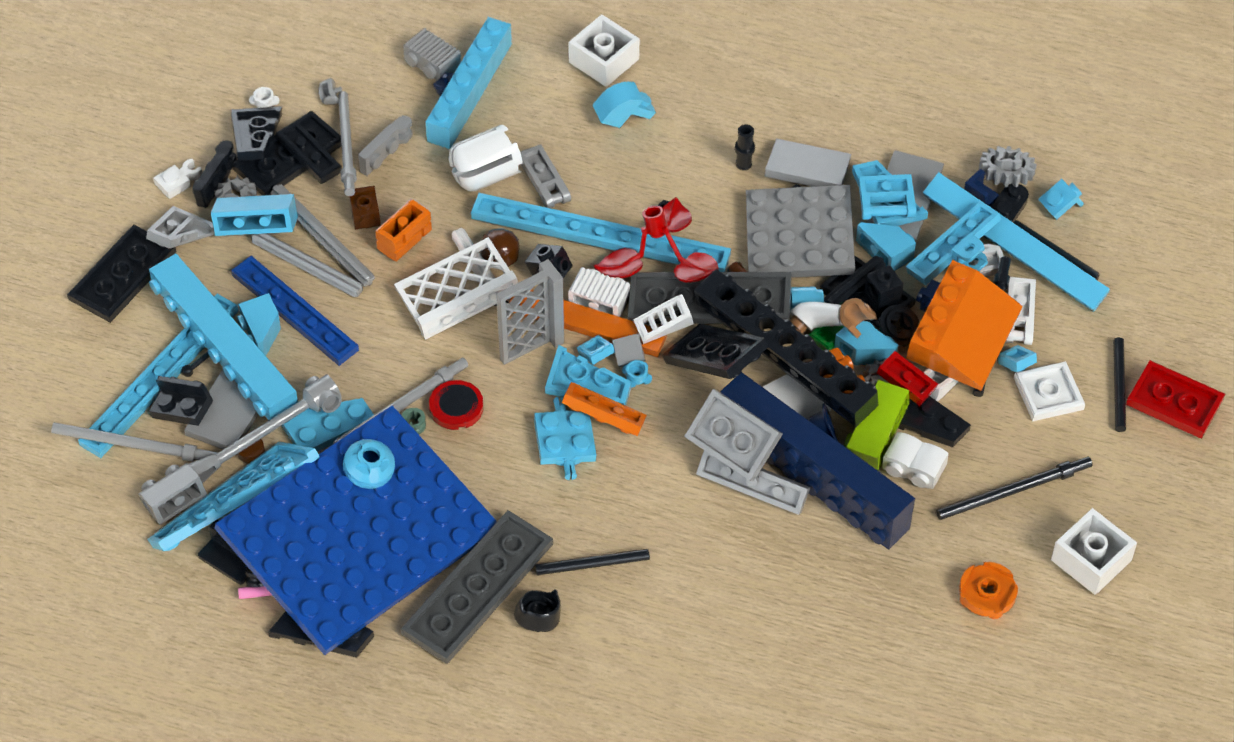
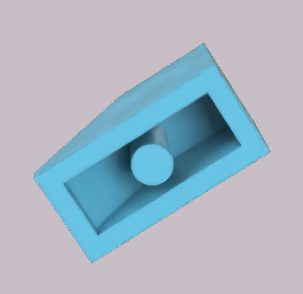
[856,222,916,271]

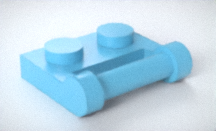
[858,174,916,220]

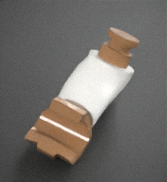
[790,298,877,339]

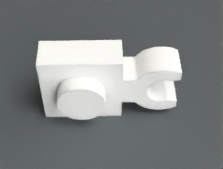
[153,159,202,199]

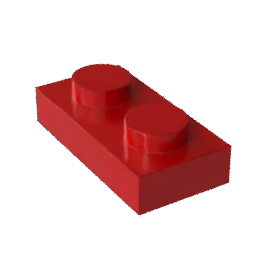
[877,351,938,406]

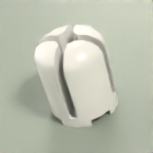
[448,125,523,192]

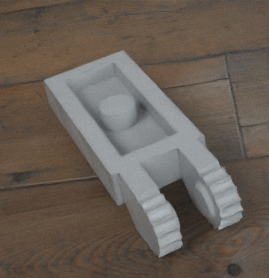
[358,115,413,176]

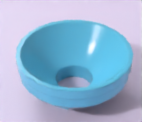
[343,439,395,489]

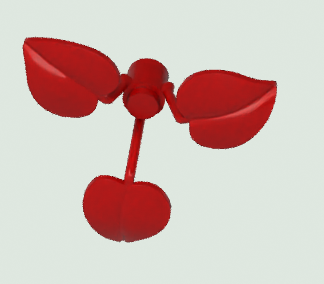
[594,197,719,283]

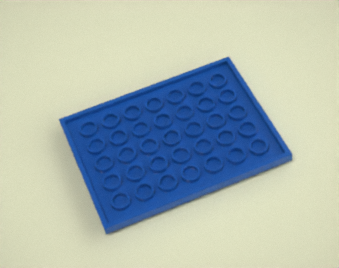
[214,406,497,656]

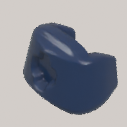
[433,73,454,97]

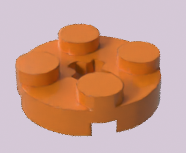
[959,562,1018,619]

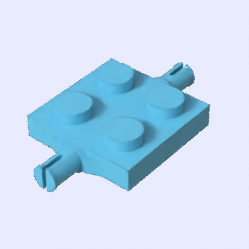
[534,396,597,480]

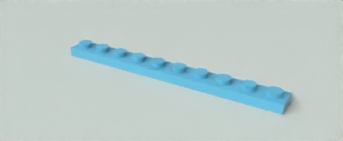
[471,193,731,272]

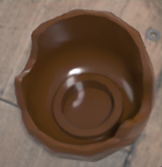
[480,228,520,267]

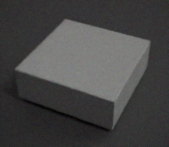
[612,334,646,368]

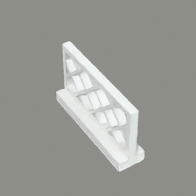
[394,237,518,340]

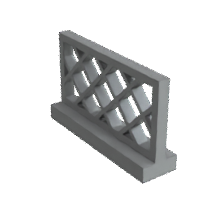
[496,259,564,365]

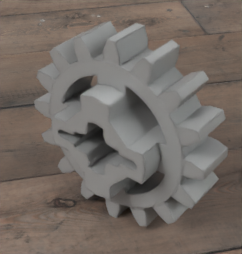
[979,146,1036,187]

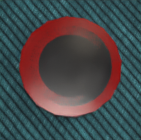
[429,380,484,430]

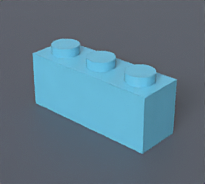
[211,194,298,236]

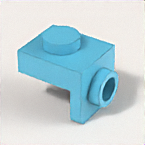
[1038,179,1084,220]

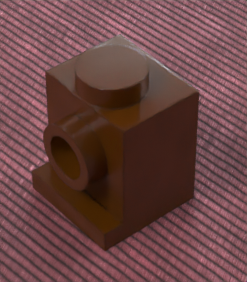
[349,185,381,230]

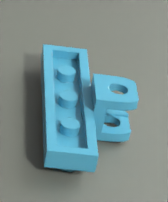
[906,201,1001,286]

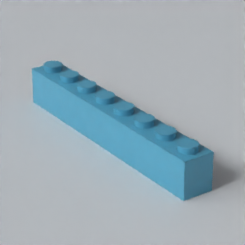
[149,254,298,420]

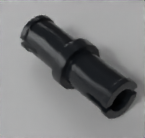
[735,124,755,171]

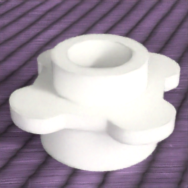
[249,87,279,108]

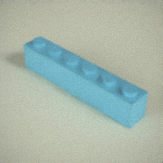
[426,17,512,149]

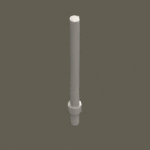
[338,91,357,196]
[333,358,468,444]
[51,422,218,462]

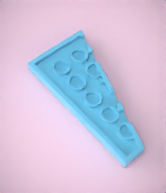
[148,441,320,551]

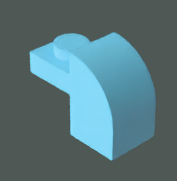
[593,82,656,128]

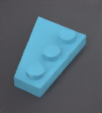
[545,345,631,406]

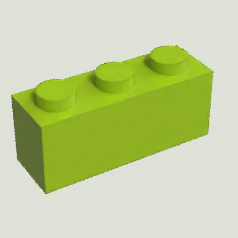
[844,380,909,471]

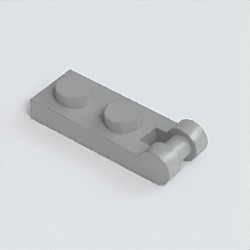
[520,144,571,209]

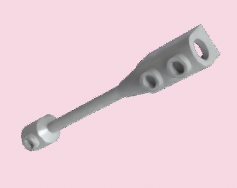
[138,374,342,525]

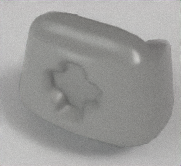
[318,78,342,105]

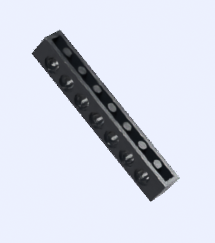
[694,269,879,427]

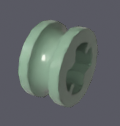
[401,408,426,435]

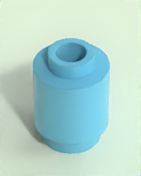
[790,286,824,310]

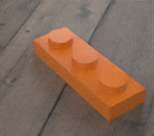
[562,382,647,436]

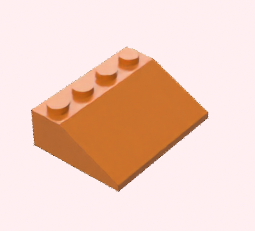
[906,260,1023,391]

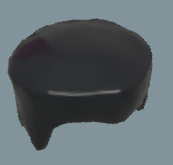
[514,589,561,632]

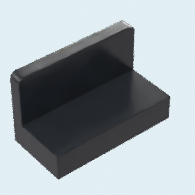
[198,520,249,585]

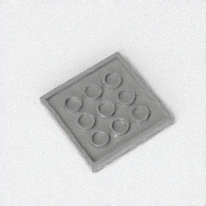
[746,185,855,277]

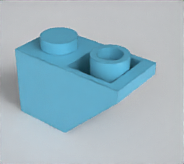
[236,293,281,356]
[834,321,899,365]

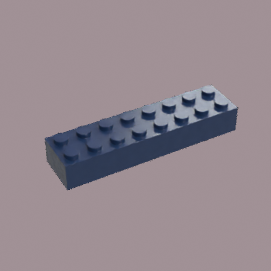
[720,372,915,550]

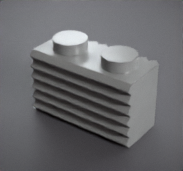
[403,28,461,80]

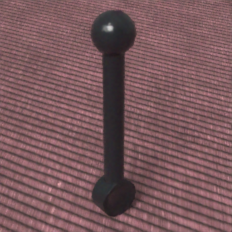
[182,352,210,377]

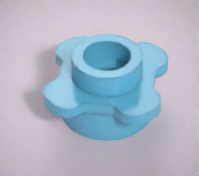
[622,360,652,388]

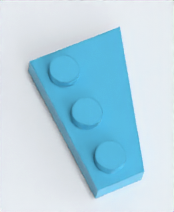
[852,160,928,226]
[282,398,374,452]

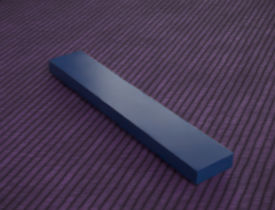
[231,255,359,366]

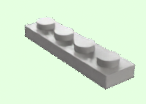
[696,450,810,515]

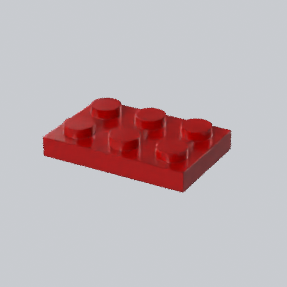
[1126,360,1225,439]

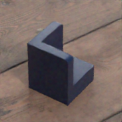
[964,169,999,207]

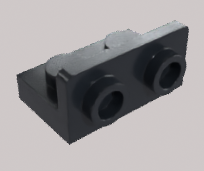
[149,376,213,426]

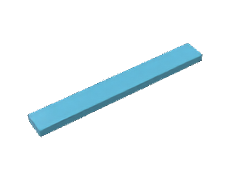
[923,172,1110,312]
[78,294,239,458]

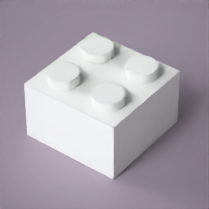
[568,14,640,87]
[1051,508,1137,595]

